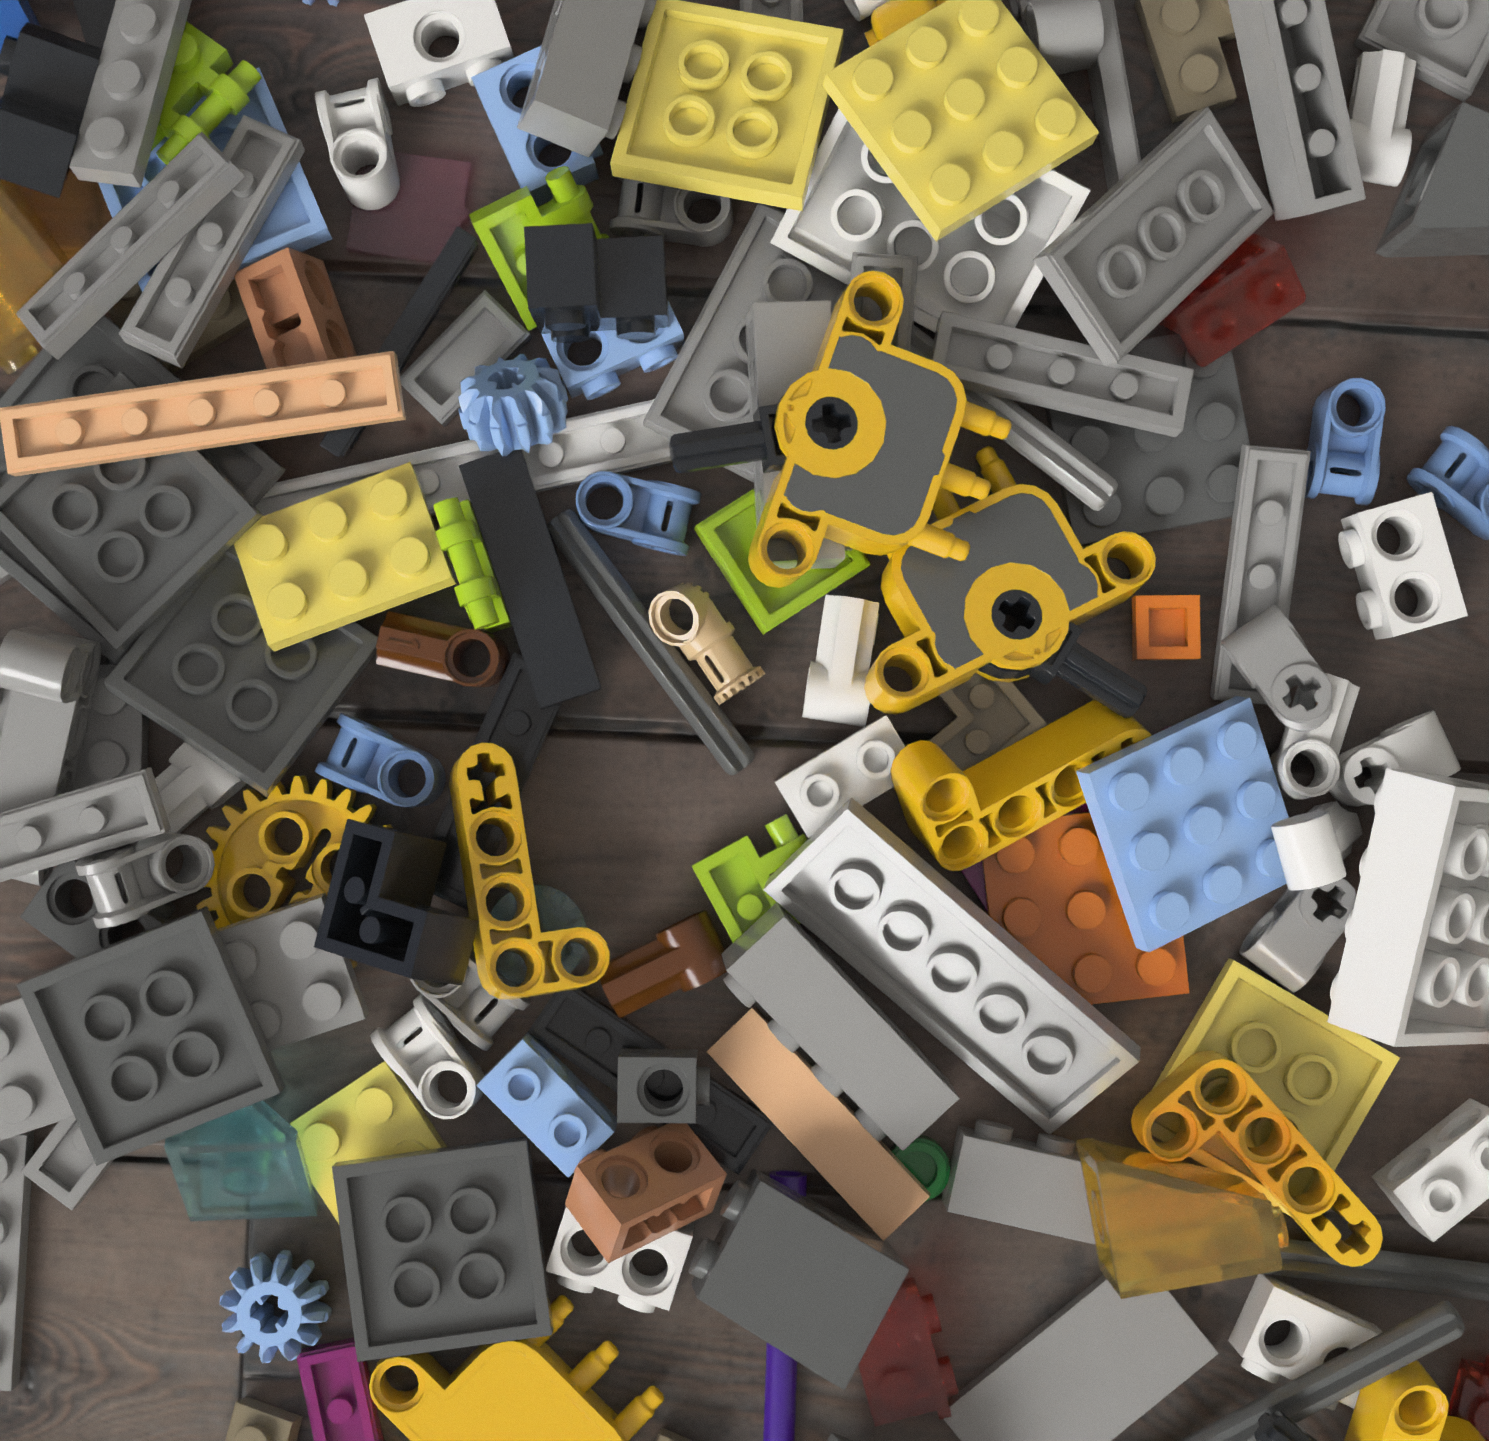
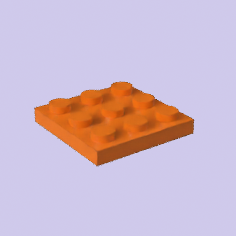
[982,812,1190,1005]

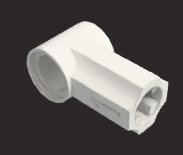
[1348,49,1416,187]
[802,595,879,727]
[1270,673,1360,800]
[155,742,247,834]
[1271,801,1362,891]

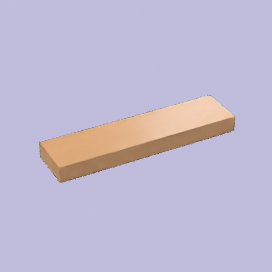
[706,1006,931,1241]

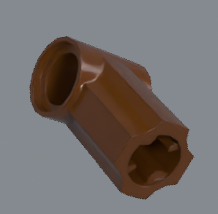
[376,611,510,687]
[600,910,727,1018]

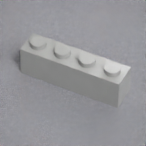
[517,0,657,157]
[1228,0,1366,221]
[745,300,852,569]
[721,902,960,1151]
[942,1119,1217,1268]

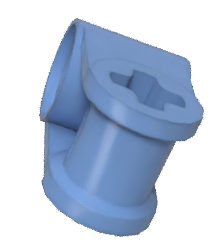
[1305,378,1386,506]
[1406,426,1489,540]
[576,471,702,556]
[315,713,446,808]

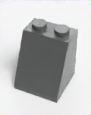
[1375,102,1489,258]
[689,1169,910,1390]

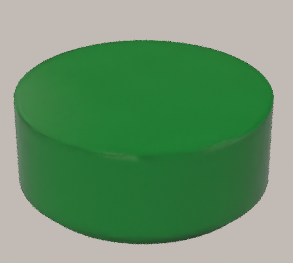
[890,1135,950,1201]

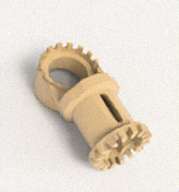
[648,583,765,705]

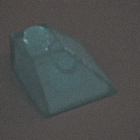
[164,1100,318,1222]

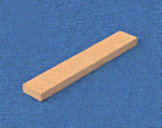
[0,351,406,476]

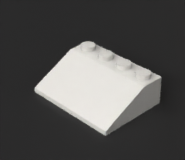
[770,109,1091,332]
[1327,768,1489,1047]

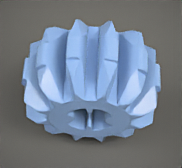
[458,354,568,456]
[219,1250,332,1364]

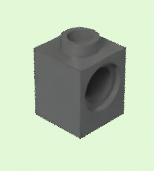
[617,1048,710,1123]

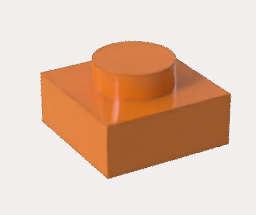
[1132,595,1201,660]

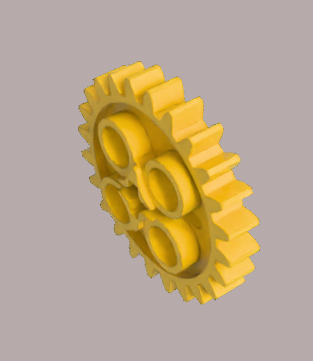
[196,776,393,968]

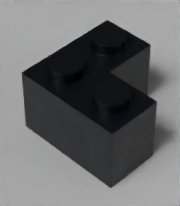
[0,22,102,198]
[524,223,669,343]
[314,819,479,985]

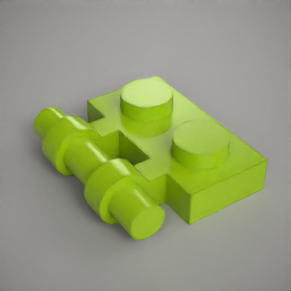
[151,21,262,165]
[469,166,610,331]
[433,497,512,633]
[692,814,808,943]

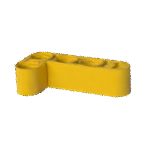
[890,700,1152,871]
[449,743,610,1000]
[1131,1050,1383,1267]

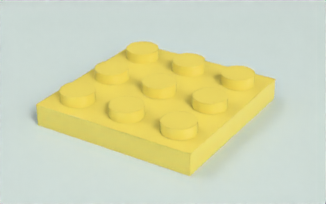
[610,0,844,211]
[822,0,1099,242]
[1151,958,1400,1216]

